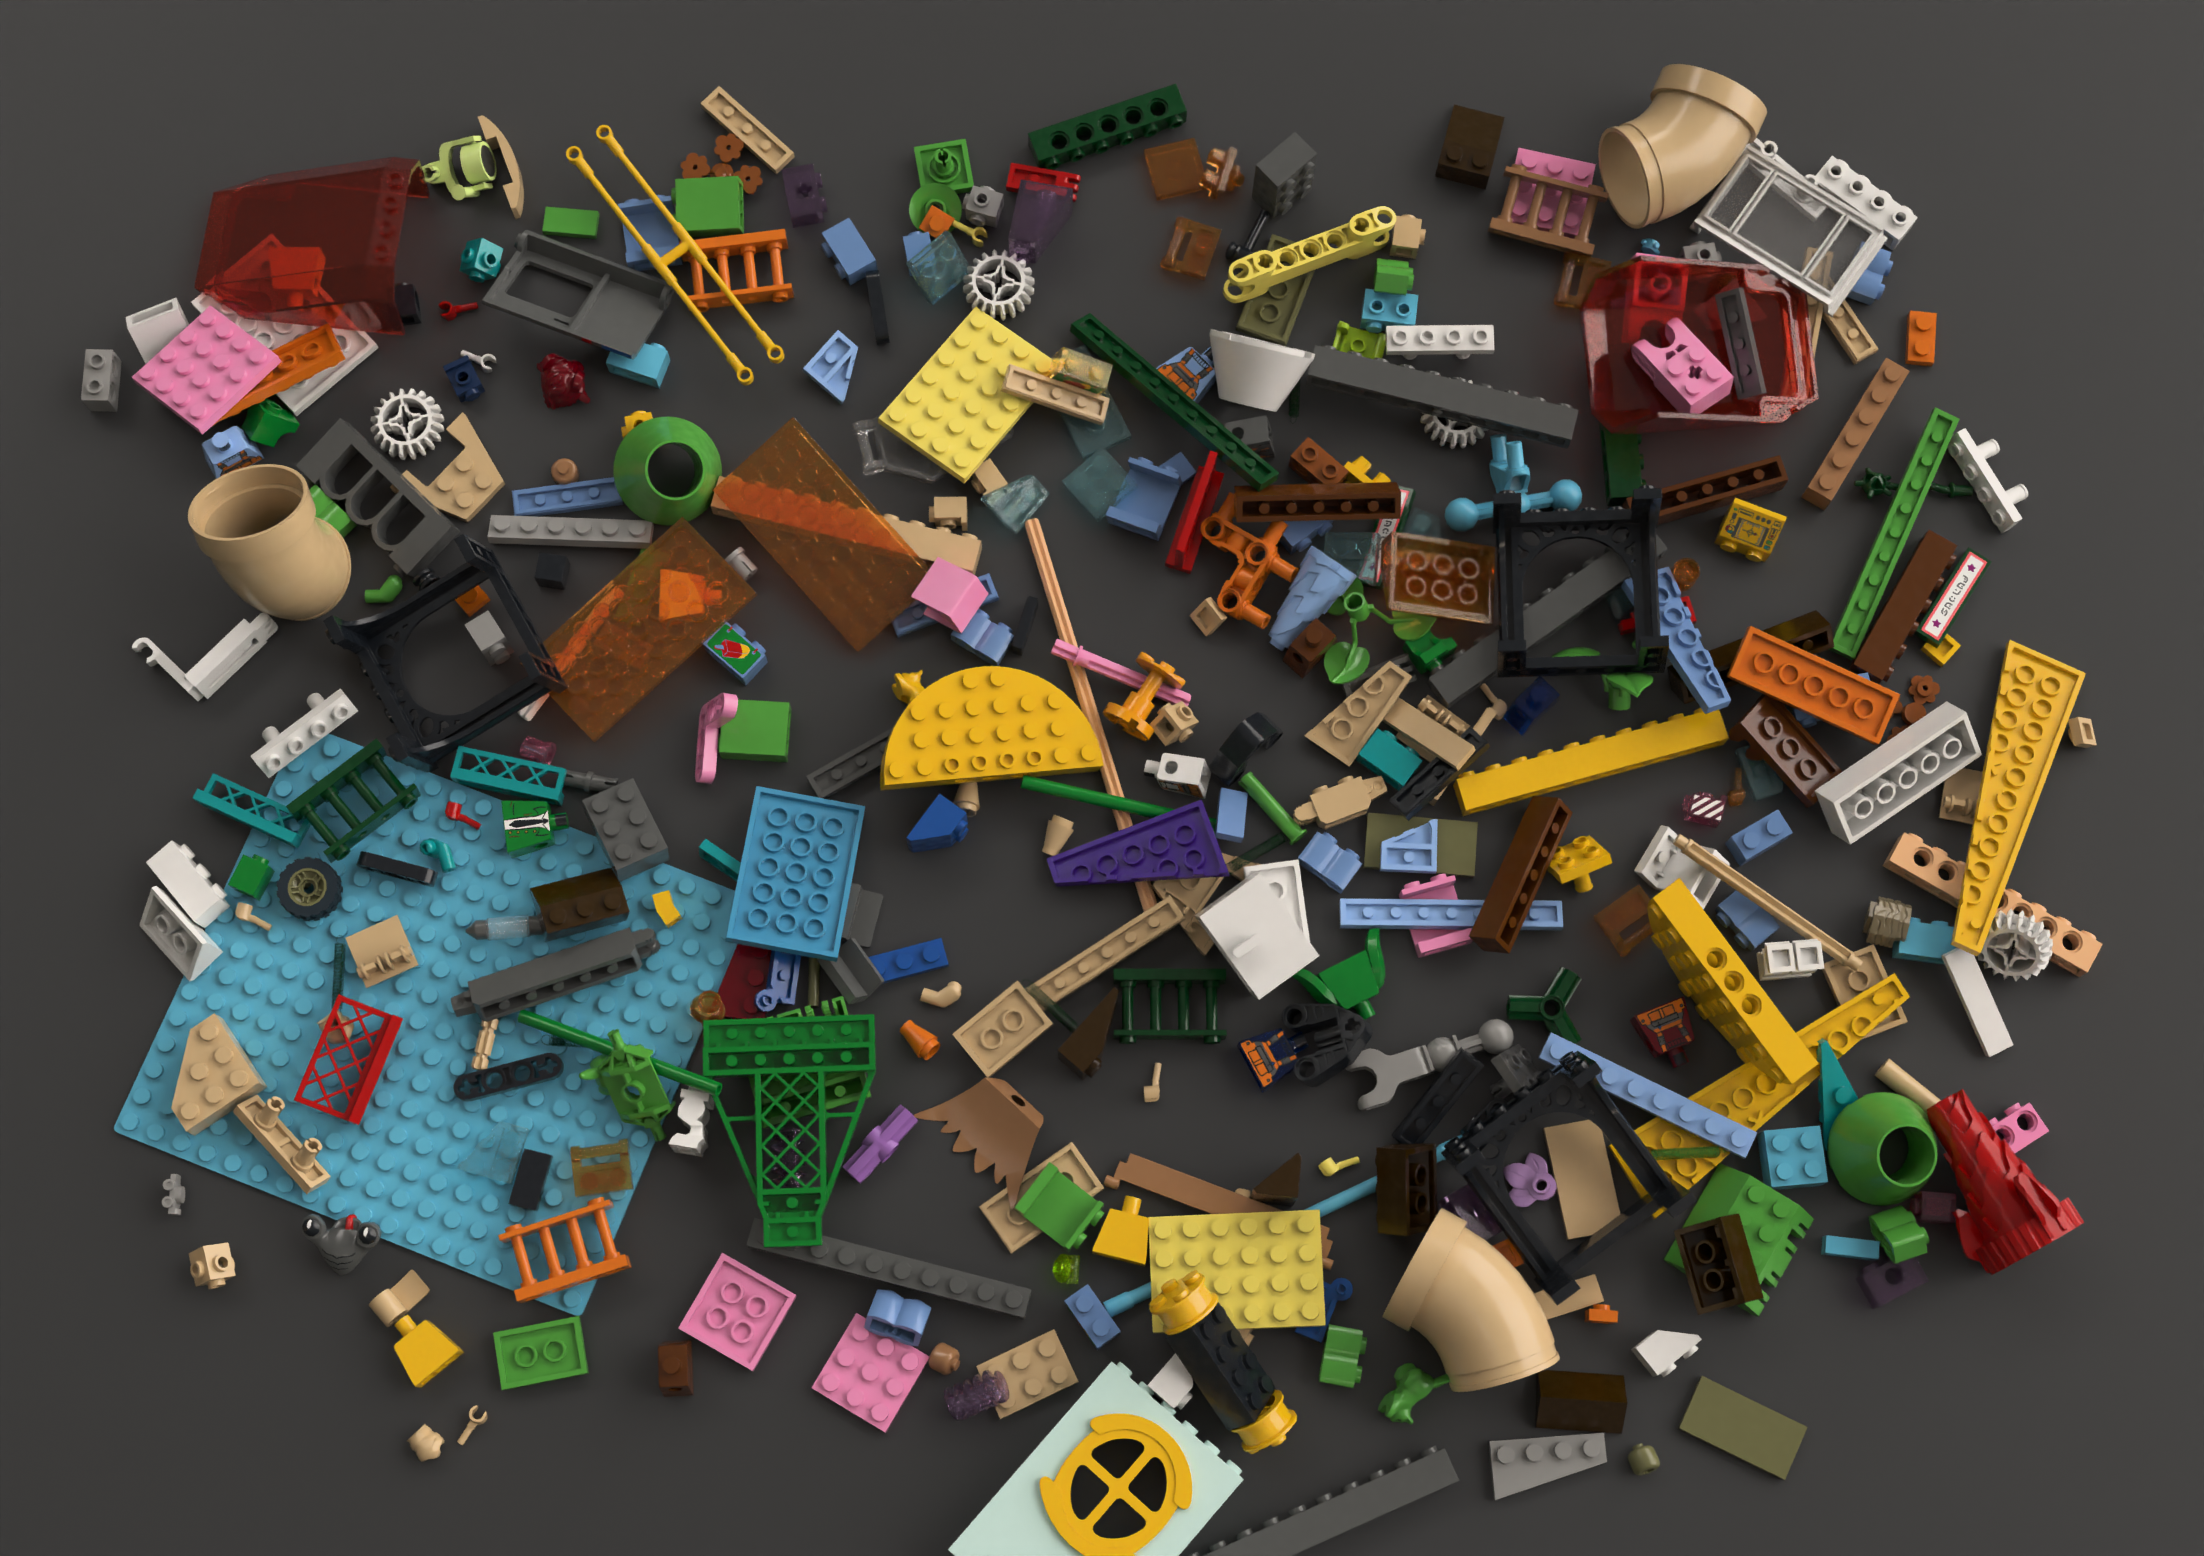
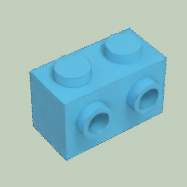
[1360,289,1418,333]

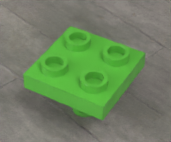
[914,139,974,194]

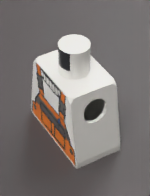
[1144,753,1211,799]

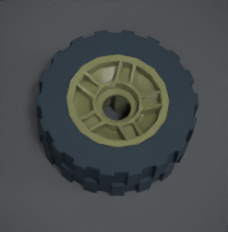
[276,857,343,921]

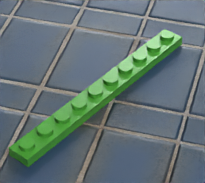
[1829,407,1960,660]

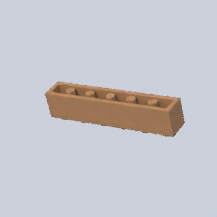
[1801,358,1909,511]

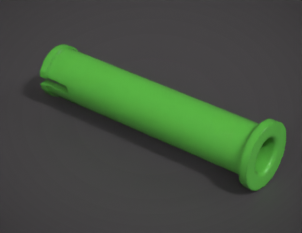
[1238,771,1307,846]

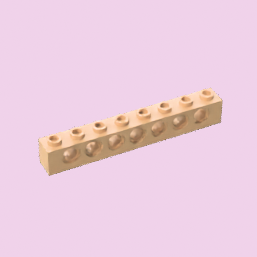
[1883,832,2103,977]

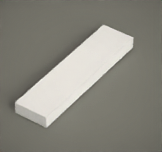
[1941,948,2013,1057]

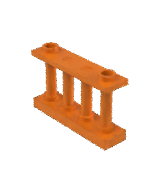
[679,229,794,312]
[498,1197,632,1303]

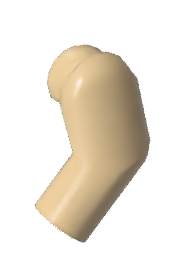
[920,981,962,1008]

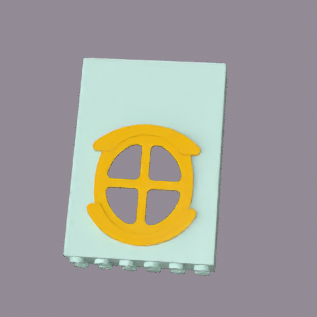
[948,1361,1244,1556]

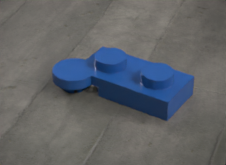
[754,950,801,1012]
[1294,1278,1353,1343]

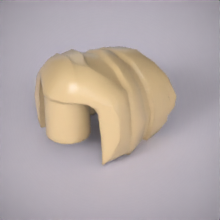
[317,1010,354,1044]
[407,1424,445,1462]

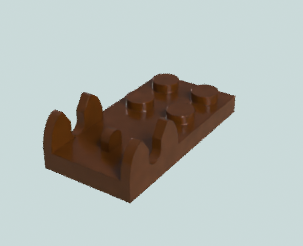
[1729,694,1842,808]

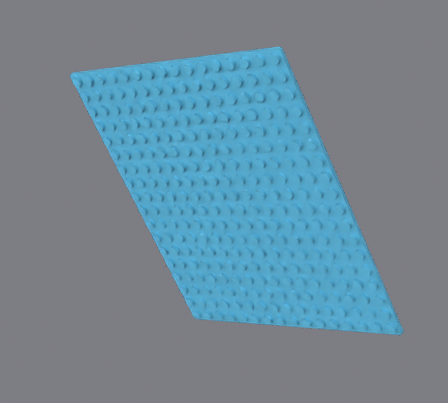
[114,734,737,1316]

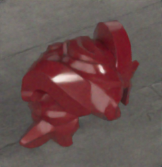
[537,353,591,409]

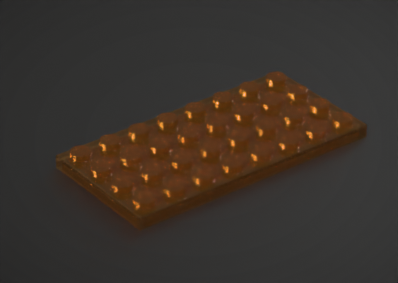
[713,417,930,652]
[520,517,757,743]

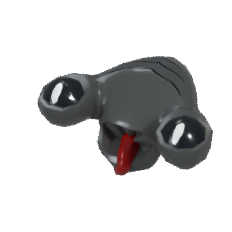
[301,1214,382,1276]

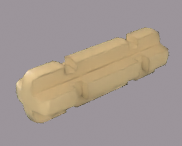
[471,1019,499,1071]

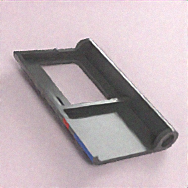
[482,230,674,360]

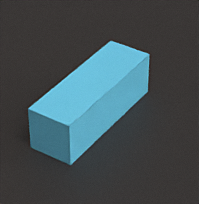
[1821,1235,1880,1261]

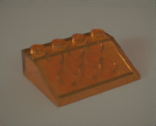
[1380,531,1496,625]

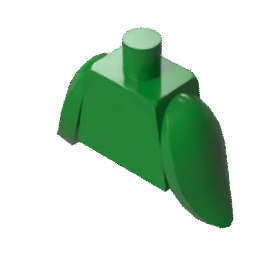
[1291,928,1386,1020]

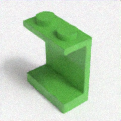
[1015,1162,1105,1251]

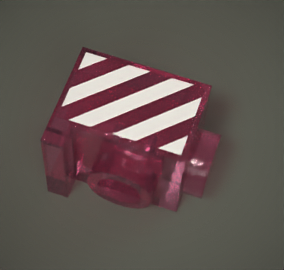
[1682,792,1727,828]

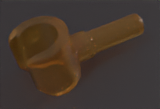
[1727,768,1746,807]

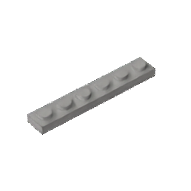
[487,515,654,549]

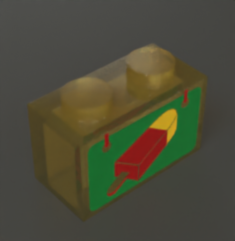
[1047,347,1113,395]

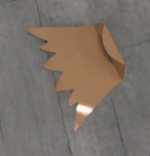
[913,1078,1043,1210]

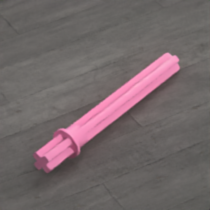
[1051,639,1191,706]

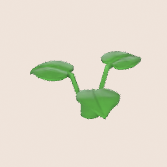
[1324,577,1439,684]
[1552,640,1653,710]

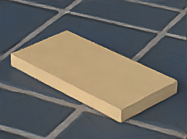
[1543,1120,1620,1240]
[979,1142,1104,1254]

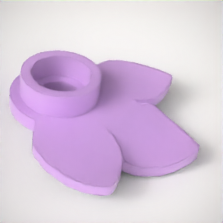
[1503,1153,1557,1207]

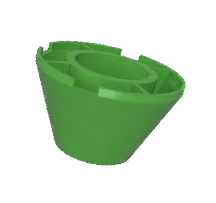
[613,417,722,525]
[1827,1092,1938,1206]

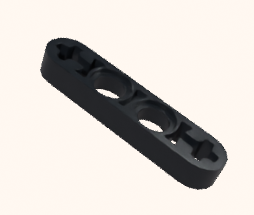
[453,1053,564,1102]

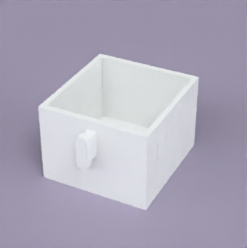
[1194,873,1319,1000]

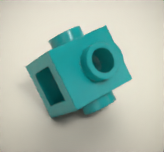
[459,238,503,283]

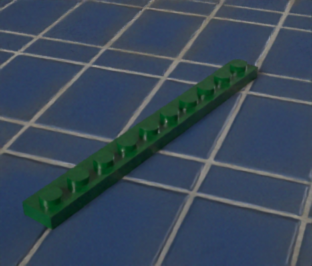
[1070,313,1279,492]

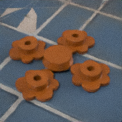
[680,133,763,195]
[1886,675,1940,742]

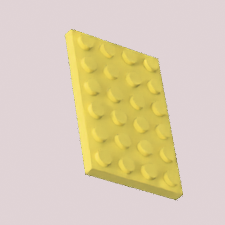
[878,307,1061,484]
[1148,1210,1326,1333]

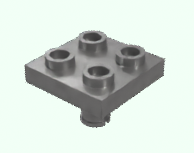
[1490,1044,1541,1099]

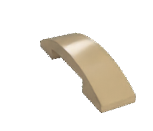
[478,115,524,219]

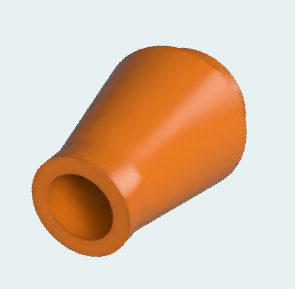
[899,1020,941,1060]

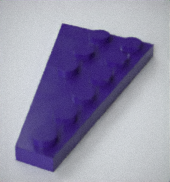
[1046,799,1230,887]

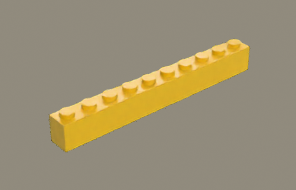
[1453,708,1729,816]

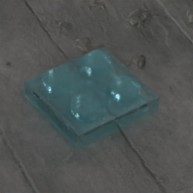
[906,230,969,305]
[1062,447,1138,522]

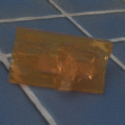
[1199,147,1245,200]

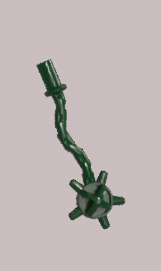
[1854,467,1973,499]

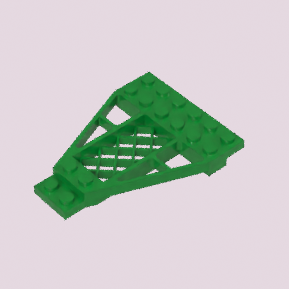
[703,1014,876,1248]

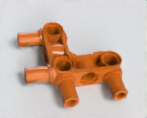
[1201,492,1299,629]

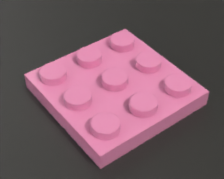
[1511,148,1596,239]
[679,1253,797,1372]
[812,1313,929,1433]

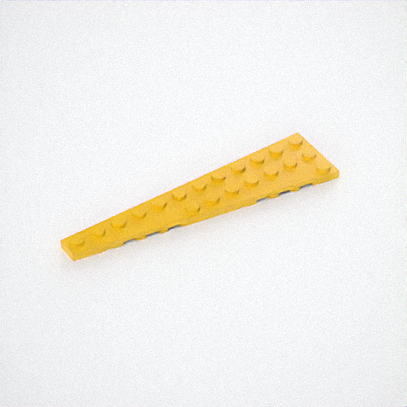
[1951,640,2086,956]
[1608,973,1910,1219]

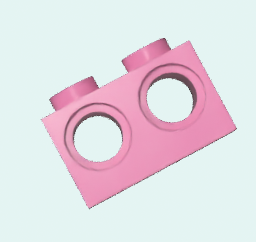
[1989,1102,2049,1153]

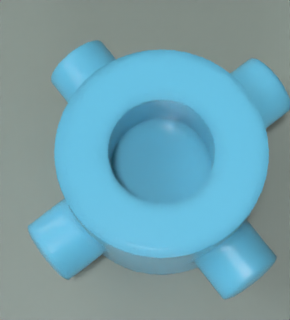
[1641,238,1660,255]

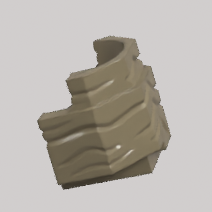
[1862,896,1912,948]

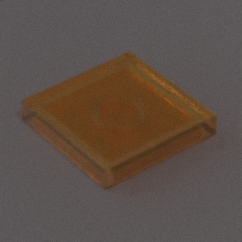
[1144,138,1208,201]

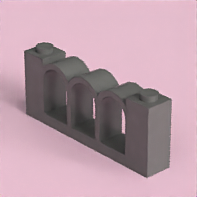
[296,418,460,578]

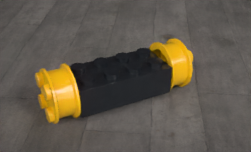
[1149,1270,1297,1454]

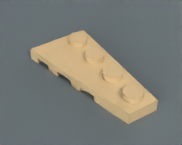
[1304,661,1412,767]

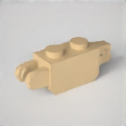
[1293,776,1388,830]

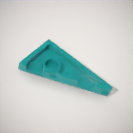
[1817,1038,1858,1151]

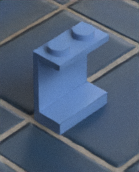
[618,195,682,271]
[1106,457,1182,541]

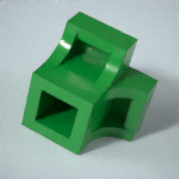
[241,399,300,447]
[1403,630,1458,675]

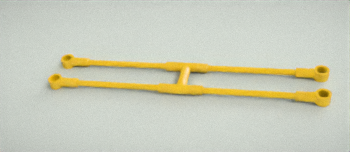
[566,125,784,386]

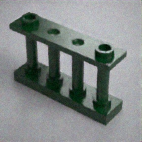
[286,738,421,863]
[1113,969,1227,1044]

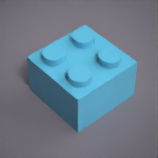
[1757,1126,1828,1190]

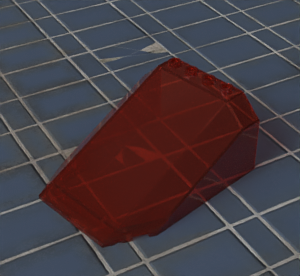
[194,157,430,335]
[1580,255,1819,434]

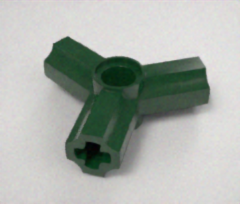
[1506,967,1582,1044]

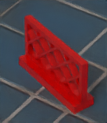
[1165,451,1224,574]
[293,994,403,1126]

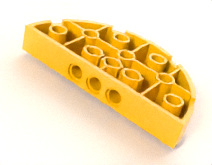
[880,666,1104,791]
[1647,878,1819,1084]

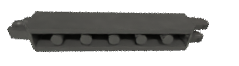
[451,927,660,1022]

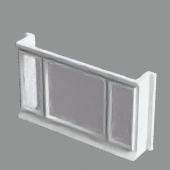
[1690,145,1888,317]

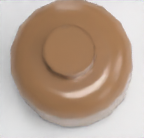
[551,458,579,485]
[928,1342,960,1375]

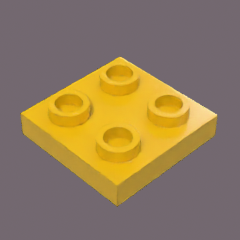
[1547,835,1612,893]

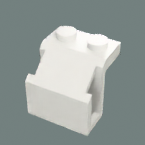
[126,298,189,364]
[1634,825,1730,910]

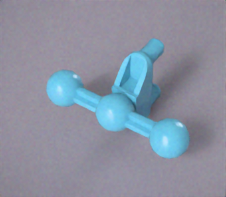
[1444,434,1583,532]

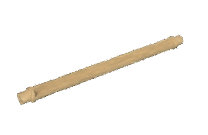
[1673,834,1863,971]

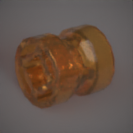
[1671,558,1700,591]

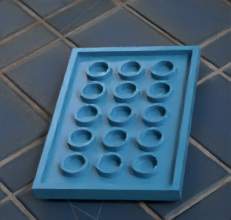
[725,786,865,962]

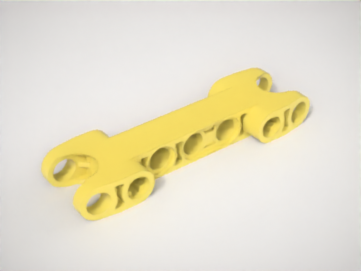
[1223,206,1396,303]

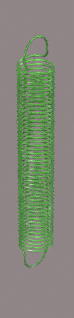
[1651,1146,1727,1160]

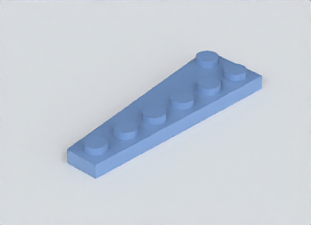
[1621,567,1731,714]

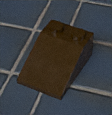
[1435,104,1505,190]
[1058,987,1119,1080]

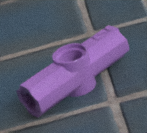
[843,1104,918,1184]

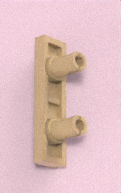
[233,1095,331,1194]

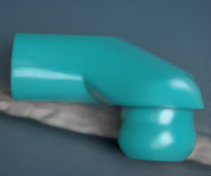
[420,838,456,873]

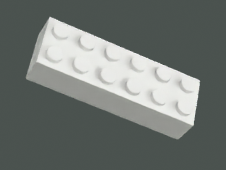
[1815,701,1982,845]

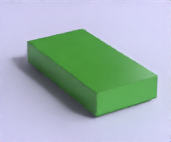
[542,206,600,239]

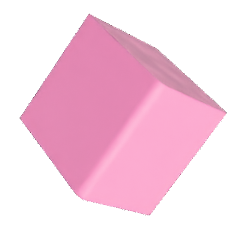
[911,557,988,634]

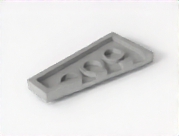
[1488,1433,1607,1500]

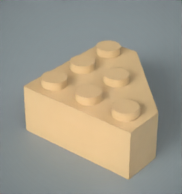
[171,1013,267,1135]

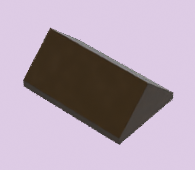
[1249,1153,1302,1207]
[1535,1370,1628,1434]

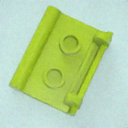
[1333,321,1386,359]

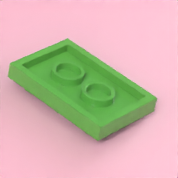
[493,1316,589,1391]

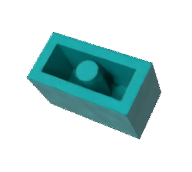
[1356,729,1423,791]

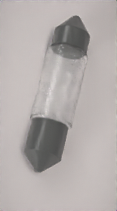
[466,915,543,940]

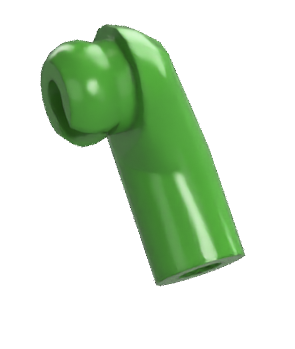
[365,575,403,603]

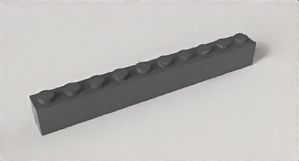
[1306,345,1579,449]
[1427,532,1668,709]
[746,1218,1032,1320]
[1189,1445,1459,1556]

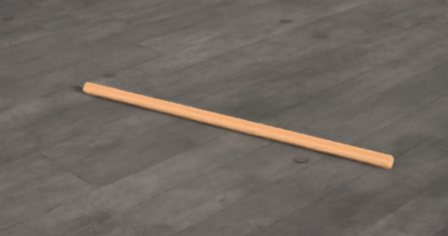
[1025,518,1157,912]

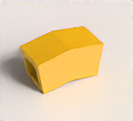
[652,890,683,928]

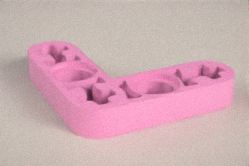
[695,693,738,784]

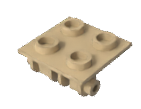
[1395,695,1470,763]
[1939,768,1982,825]
[345,915,418,988]

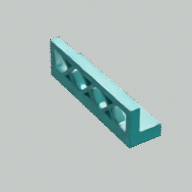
[450,746,567,806]
[193,773,311,849]

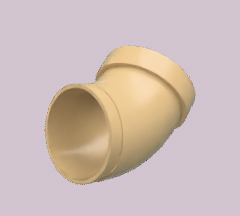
[1598,64,1767,229]
[188,464,351,621]
[1383,1208,1560,1392]

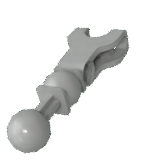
[1345,1019,1514,1111]

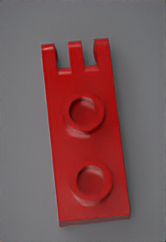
[1006,163,1081,203]

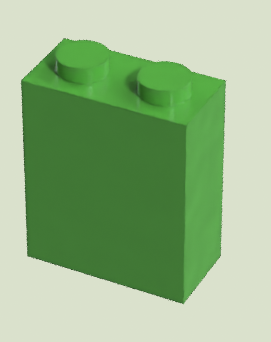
[671,176,744,237]
[717,700,792,762]

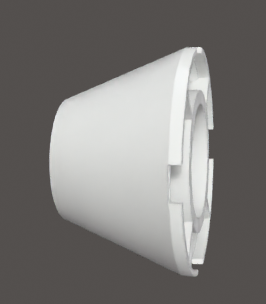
[1209,329,1315,412]

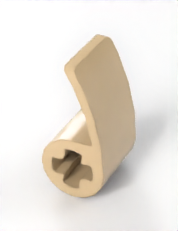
[369,1269,430,1327]

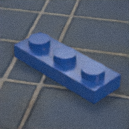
[868,938,949,984]

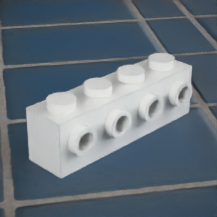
[1816,156,1918,250]

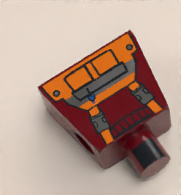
[1630,997,1695,1068]

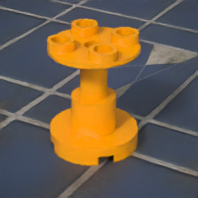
[1102,652,1186,741]

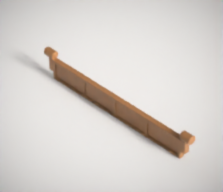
[1103,1153,1334,1271]

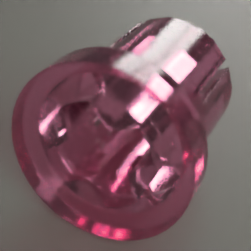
[520,735,557,765]

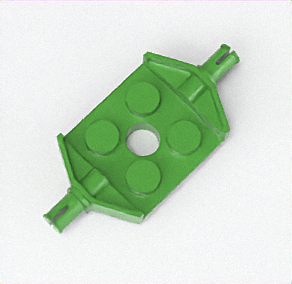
[598,1029,676,1141]

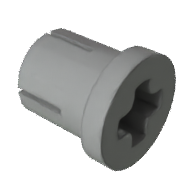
[721,547,758,583]

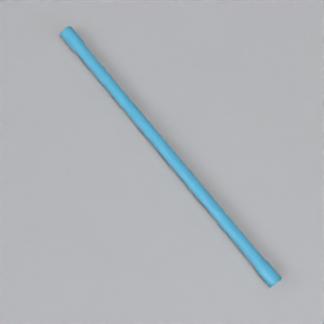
[1103,1134,1462,1317]

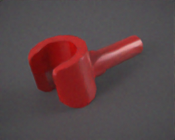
[438,301,478,321]
[445,801,482,830]

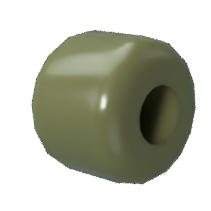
[1628,1443,1660,1476]

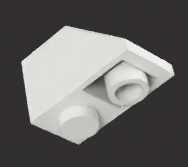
[1631,1330,1702,1377]

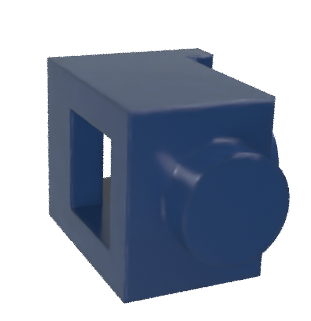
[443,355,485,403]

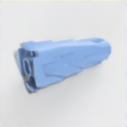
[1268,546,1357,651]

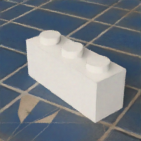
[146,840,230,928]

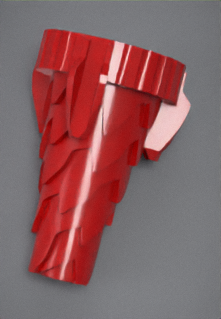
[1927,1089,2084,1275]

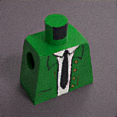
[501,801,569,858]

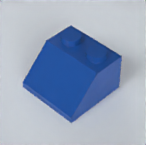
[906,793,969,853]

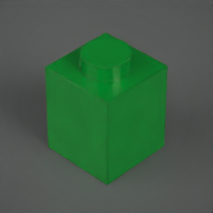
[228,854,275,901]

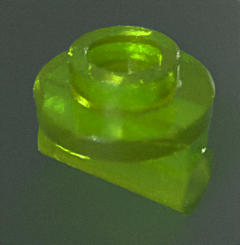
[1052,1254,1080,1285]

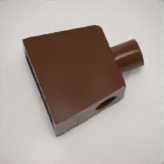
[1283,618,1338,679]
[658,1340,694,1397]

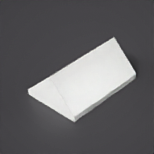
[139,886,223,982]

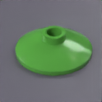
[909,183,962,236]

